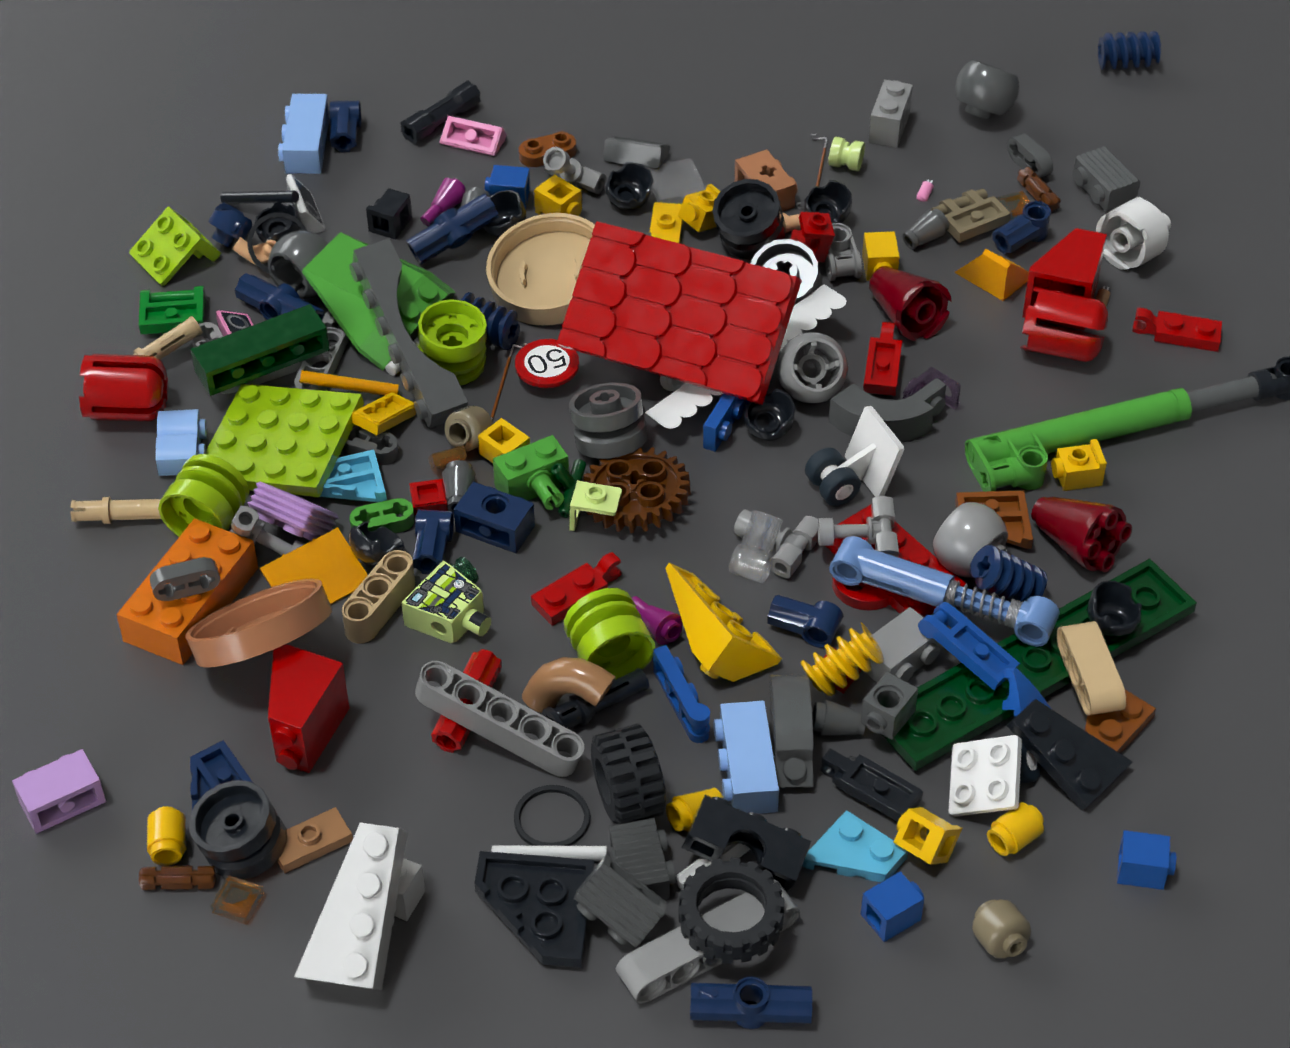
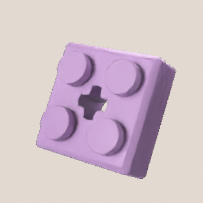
[248,481,339,541]

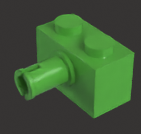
[493,435,569,510]

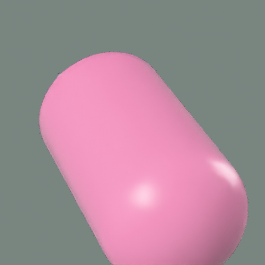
[916,179,934,202]

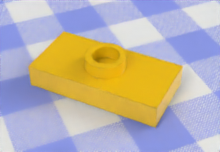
[649,202,683,243]
[352,392,416,435]

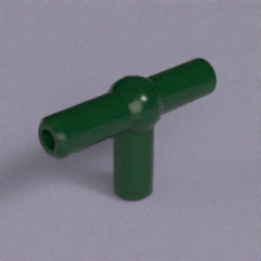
[551,459,587,518]

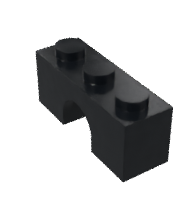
[681,795,811,894]

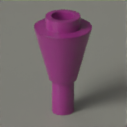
[420,178,466,226]
[632,596,683,645]

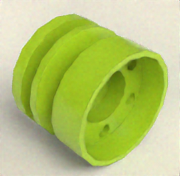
[418,299,487,385]
[158,454,250,536]
[564,588,655,680]

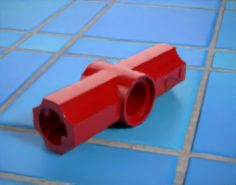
[431,649,502,753]

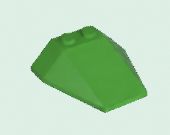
[302,232,456,371]

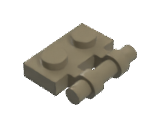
[931,188,1011,242]

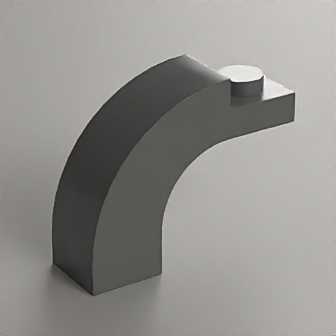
[829,378,946,443]
[769,674,813,787]

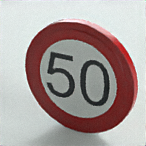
[515,339,579,388]

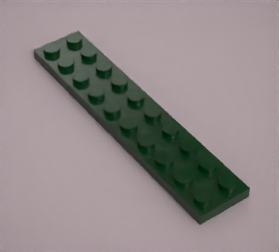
[883,558,1197,771]

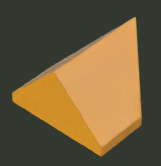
[954,249,1029,301]

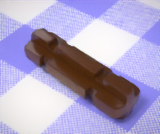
[1017,167,1061,212]
[139,866,216,890]

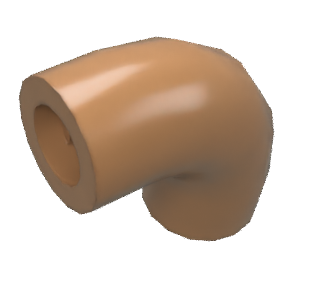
[522,657,616,713]

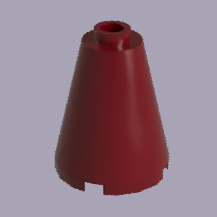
[869,267,951,341]

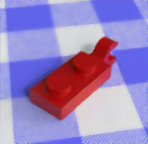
[1132,308,1222,352]
[863,322,902,396]
[531,552,622,626]

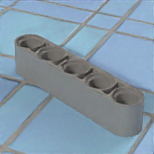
[415,661,585,777]
[615,880,800,1004]

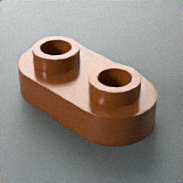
[519,131,576,167]

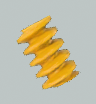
[800,622,884,696]

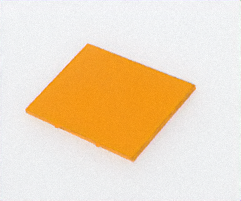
[260,527,368,604]

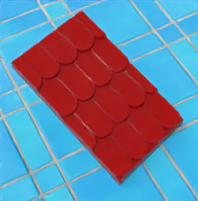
[556,221,802,405]

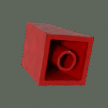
[1022,228,1107,330]
[268,644,350,773]

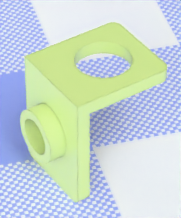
[569,481,622,531]

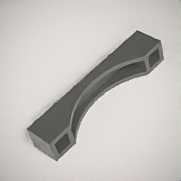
[349,238,468,429]

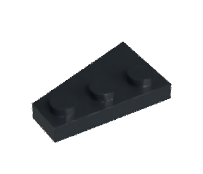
[1006,699,1133,810]

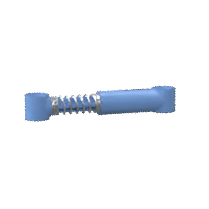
[829,536,1060,647]

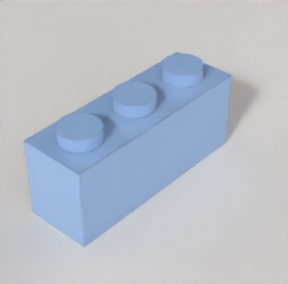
[278,94,330,174]
[714,700,779,814]

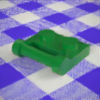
[139,286,206,334]

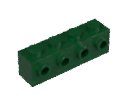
[190,304,330,396]

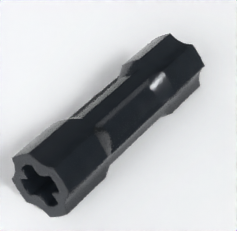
[400,80,481,144]

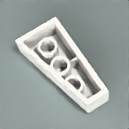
[294,823,408,990]

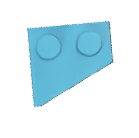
[320,450,387,502]
[802,810,908,883]

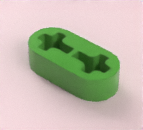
[350,498,415,533]

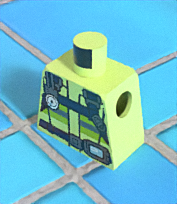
[401,561,491,643]

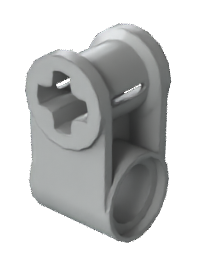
[825,223,862,281]

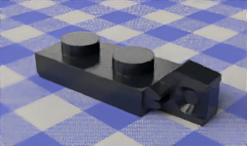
[821,748,923,822]

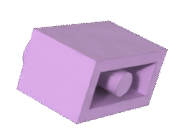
[12,749,106,834]

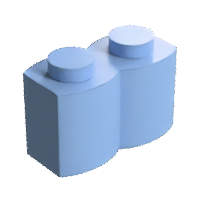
[156,409,207,476]

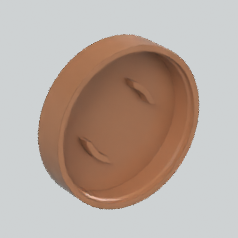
[186,579,332,667]

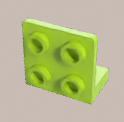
[129,206,222,286]

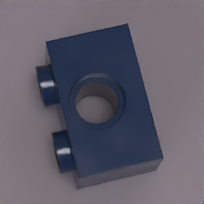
[454,482,535,554]

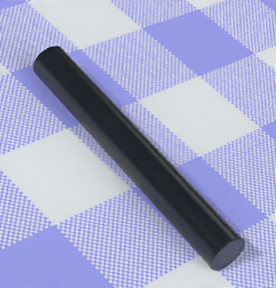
[220,190,299,204]

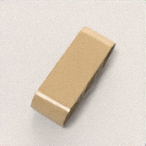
[342,550,415,644]
[1057,621,1126,716]

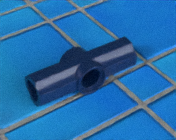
[406,193,499,265]
[235,273,325,320]
[690,977,812,1029]

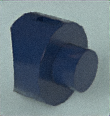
[208,203,252,247]

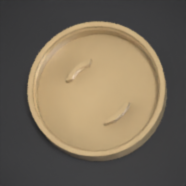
[486,213,595,325]

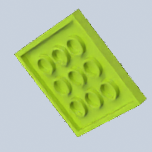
[205,384,364,497]

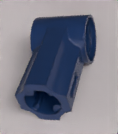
[329,100,361,153]
[992,201,1051,255]
[413,509,454,575]
[767,595,844,648]

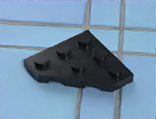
[474,851,595,968]

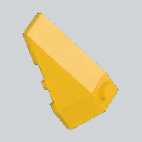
[665,563,782,682]

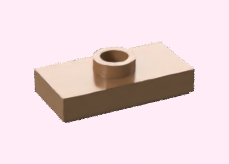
[277,807,353,874]

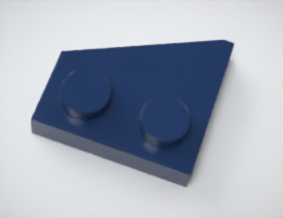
[190,740,253,811]

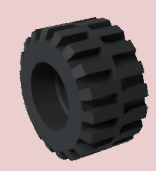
[591,724,666,824]

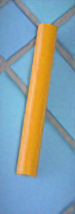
[300,370,399,396]

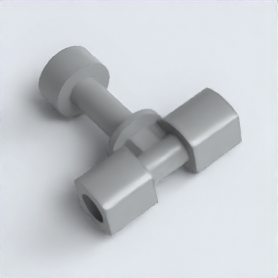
[543,147,607,194]
[818,496,899,557]
[230,506,305,555]
[734,509,818,578]

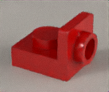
[798,212,835,262]

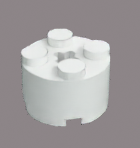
[1096,197,1171,270]

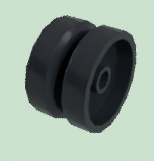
[712,179,786,259]
[189,780,287,880]

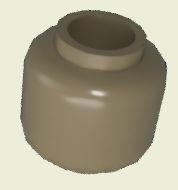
[444,406,493,452]
[972,899,1031,958]

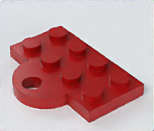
[826,504,966,617]

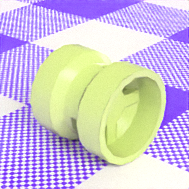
[828,136,865,171]

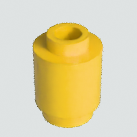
[987,802,1044,856]
[147,806,186,866]

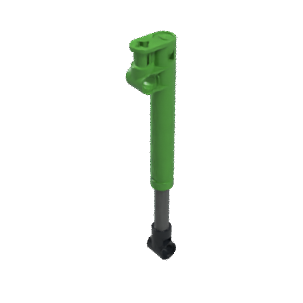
[965,356,1290,492]

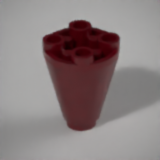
[1031,497,1132,572]

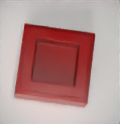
[409,479,448,516]

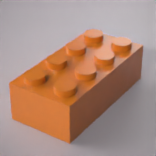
[116,518,259,665]

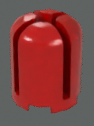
[1021,287,1108,362]
[79,354,169,422]

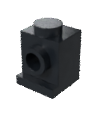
[366,188,412,240]

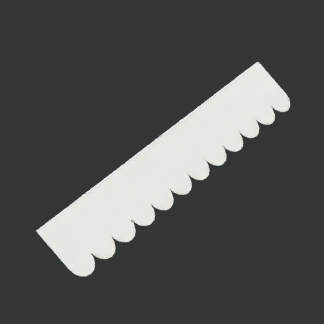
[645,284,847,429]

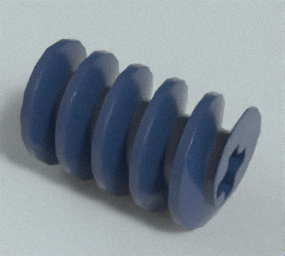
[1098,31,1161,70]
[460,292,520,350]
[970,545,1048,602]

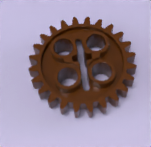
[583,447,691,533]

